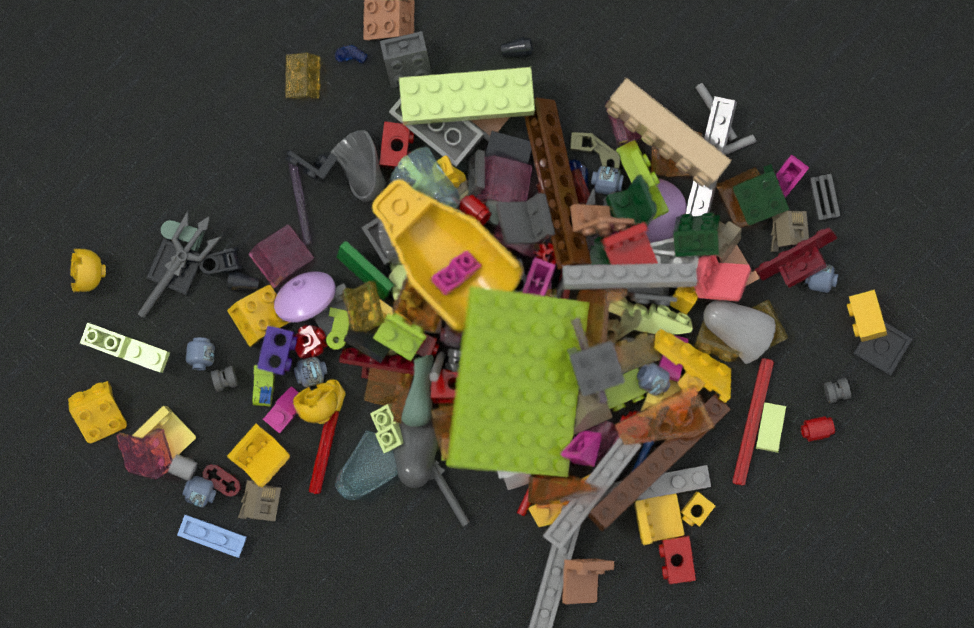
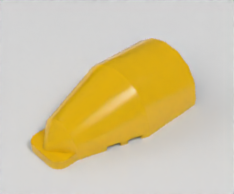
[372,180,522,331]

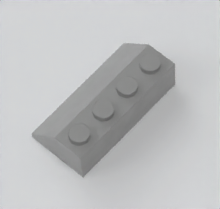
[389,98,484,167]

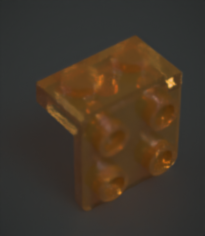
[392,275,442,333]

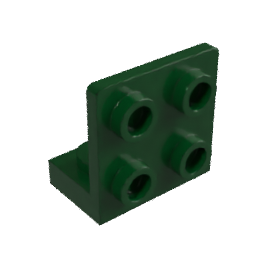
[733,164,789,225]
[605,175,657,232]
[673,213,720,257]

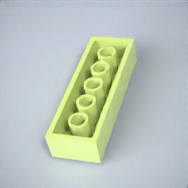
[399,67,534,125]

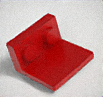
[601,222,658,265]

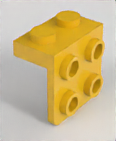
[68,381,127,443]
[227,424,290,487]

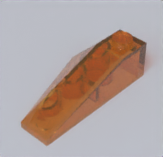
[615,384,714,445]
[528,475,599,509]

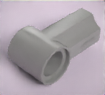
[168,454,197,481]

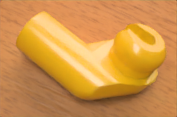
[326,380,345,412]

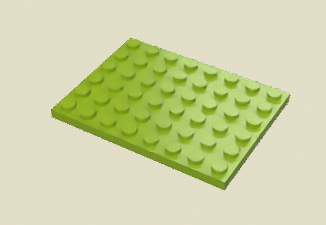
[447,286,590,477]

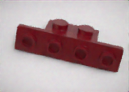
[754,228,837,288]
[339,348,416,385]

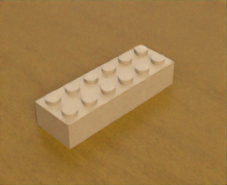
[605,78,731,187]

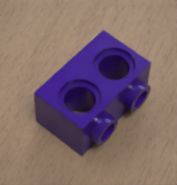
[257,326,298,375]

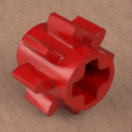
[533,243,557,269]

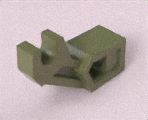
[570,132,620,169]
[593,309,642,343]

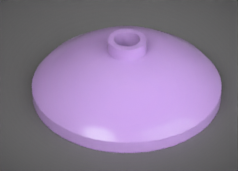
[645,179,687,243]
[274,272,336,322]

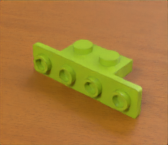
[616,140,669,220]

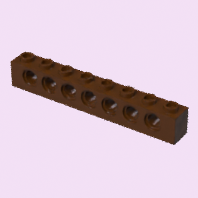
[524,98,592,270]
[587,394,731,532]

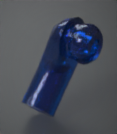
[335,45,368,64]
[569,159,588,189]

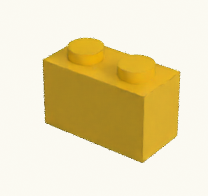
[847,290,887,342]

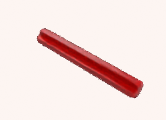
[309,410,339,494]

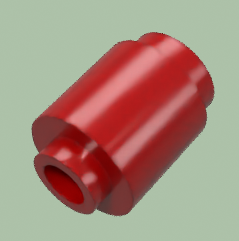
[459,195,492,226]
[801,416,835,442]

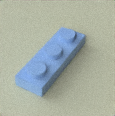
[177,515,247,558]

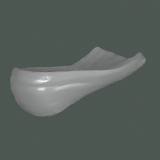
[703,300,776,364]

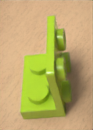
[373,313,427,361]

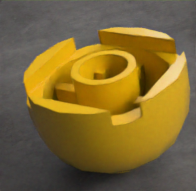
[71,248,106,292]
[293,383,338,424]

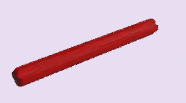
[732,358,774,486]

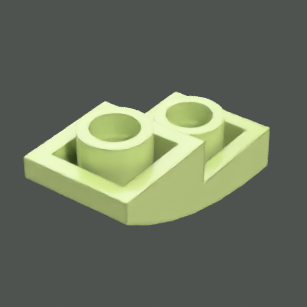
[756,402,786,453]
[370,404,403,453]

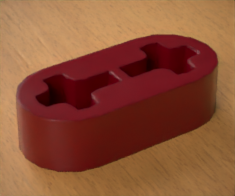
[203,464,241,496]

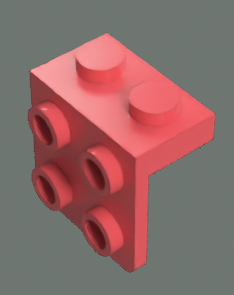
[694,255,751,301]

